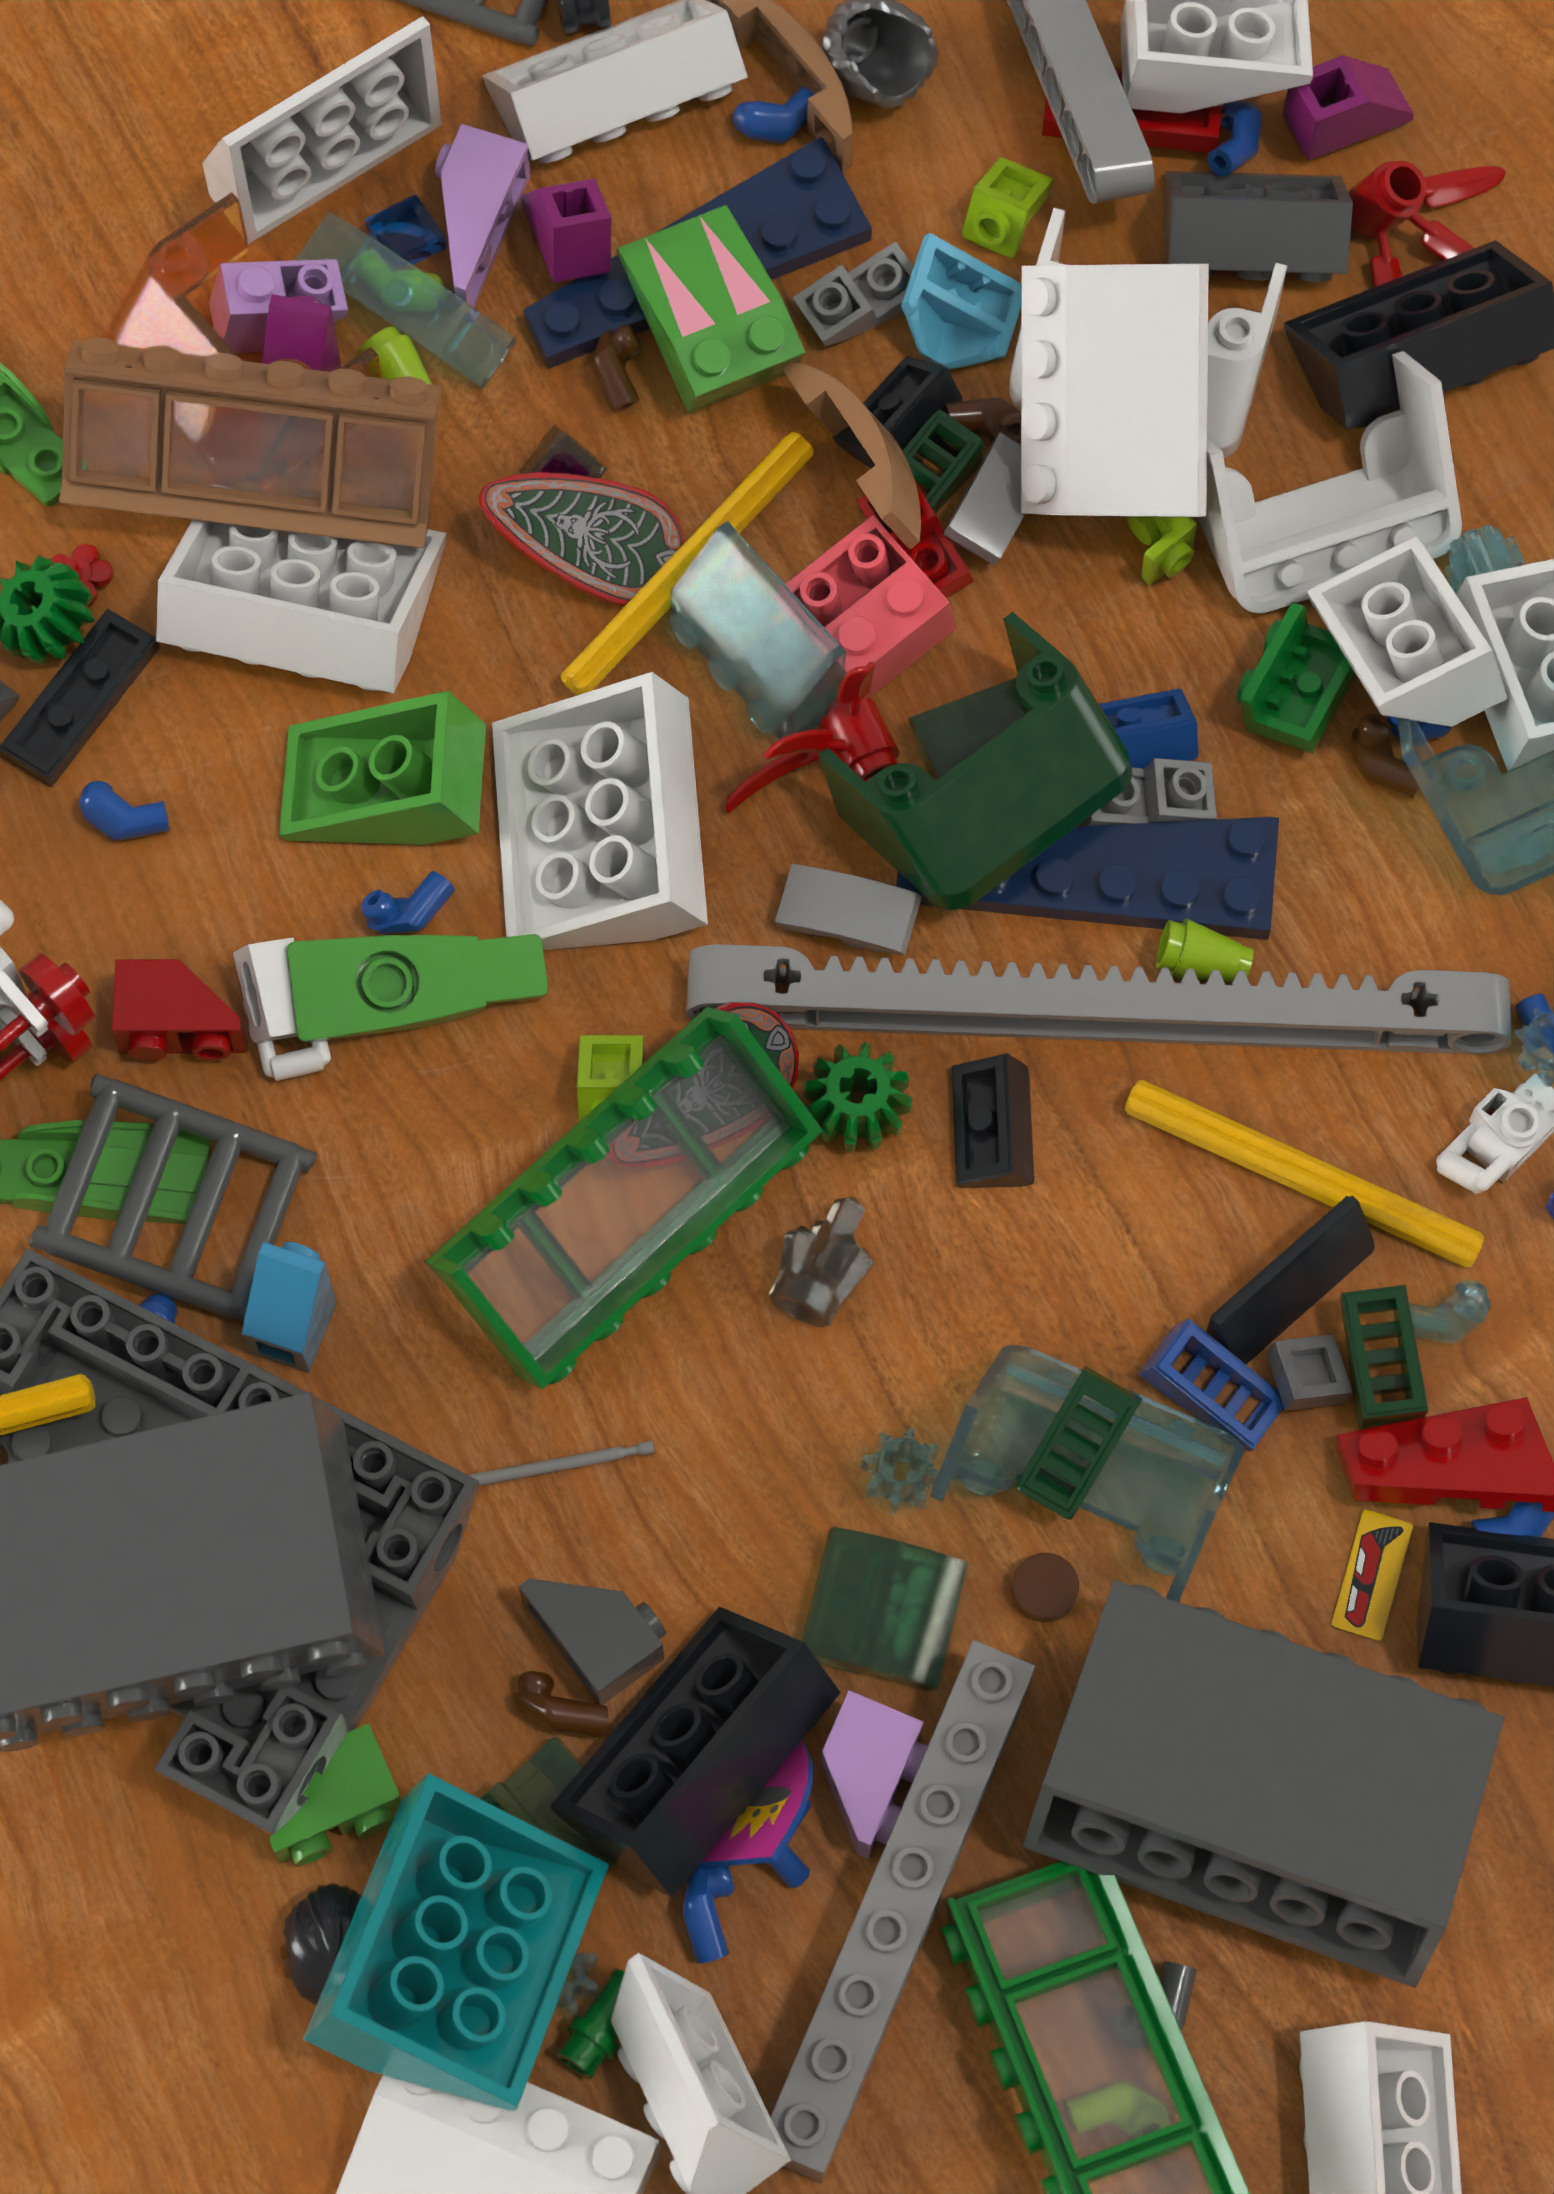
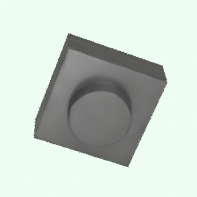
[1266,1334,1353,1411]

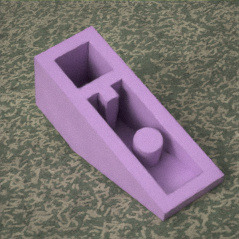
[435,124,530,321]

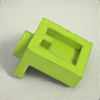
[962,156,1053,258]
[1126,516,1197,586]
[577,1035,644,1122]

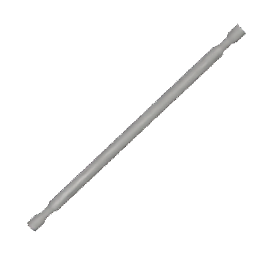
[469,1440,655,1486]

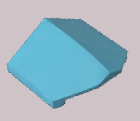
[901,233,1022,370]

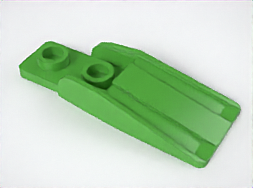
[0,362,90,506]
[287,934,548,1042]
[0,1120,210,1224]

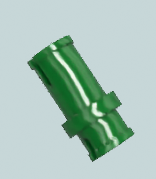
[555,1969,625,2080]

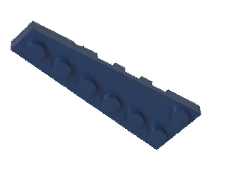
[524,137,872,369]
[896,817,1279,940]

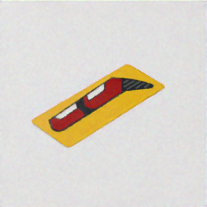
[1331,1510,1413,1641]

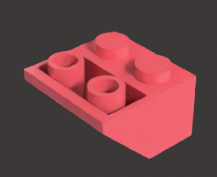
[777,515,957,698]

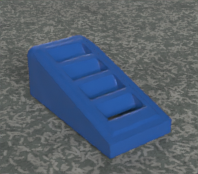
[1138,1318,1284,1452]

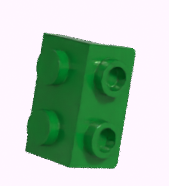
[1237,602,1356,754]

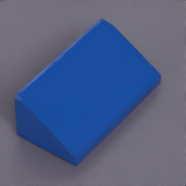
[1099,689,1199,768]

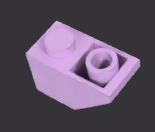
[209,259,348,353]
[821,1690,928,1858]

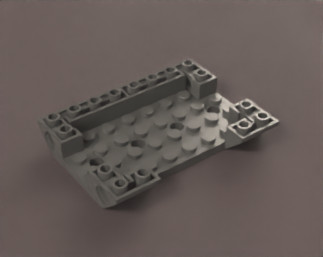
[0,1248,480,1836]

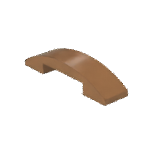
[707,0,853,172]
[782,361,921,549]

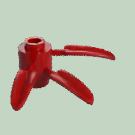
[1348,161,1506,287]
[725,661,899,813]

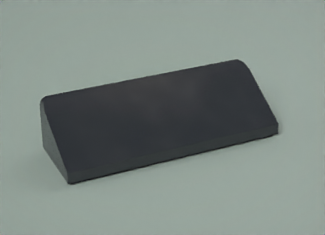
[1206,1195,1375,1364]

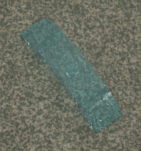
[296,211,517,389]

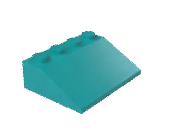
[303,1773,609,2111]

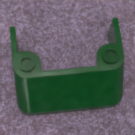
[818,612,1132,910]

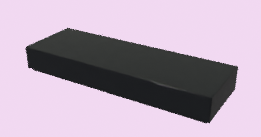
[0,608,160,788]

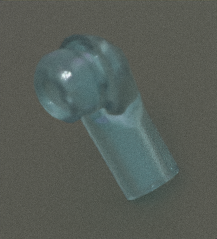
[1409,1280,1491,1343]

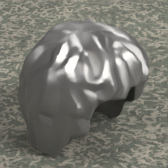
[822,0,939,108]

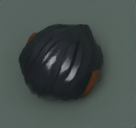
[280,1883,362,2005]

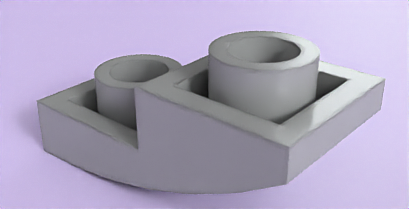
[792,241,914,347]
[943,432,1025,566]
[1083,758,1217,826]
[775,863,922,956]

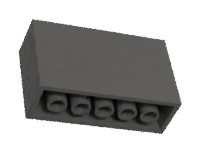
[0,1392,385,1752]
[1022,1580,1505,1988]

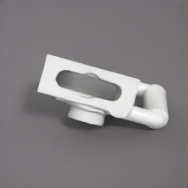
[233,937,331,1081]
[1436,1073,1554,1194]

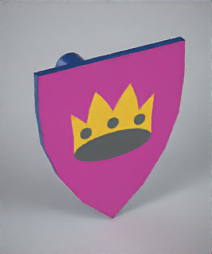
[698,1741,813,1888]

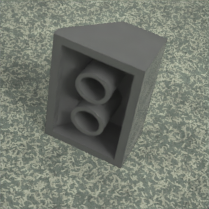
[1165,171,1353,282]

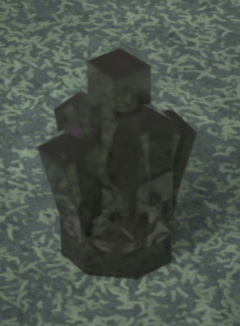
[768,1197,874,1327]

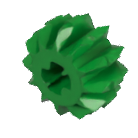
[0,555,95,665]
[804,1041,912,1153]

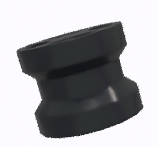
[557,0,611,35]

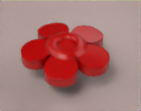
[51,544,114,606]

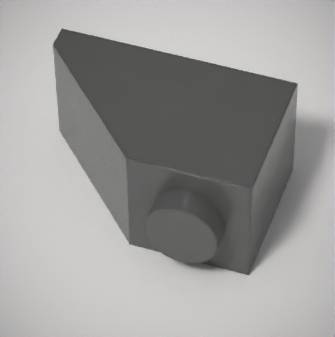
[519,1579,667,1705]

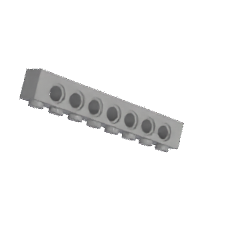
[770,1640,1036,2184]

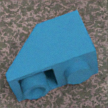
[242,1242,337,1373]

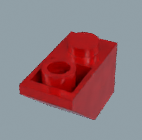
[112,959,247,1061]

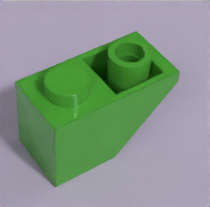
[269,1723,402,1867]

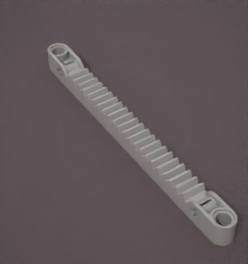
[686,944,1511,1054]

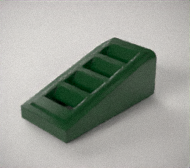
[860,409,984,514]
[1340,1285,1428,1430]
[1015,1366,1142,1520]

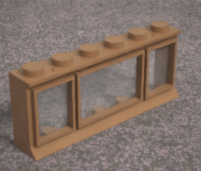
[59,337,442,548]

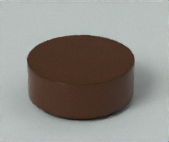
[1012,1553,1079,1622]

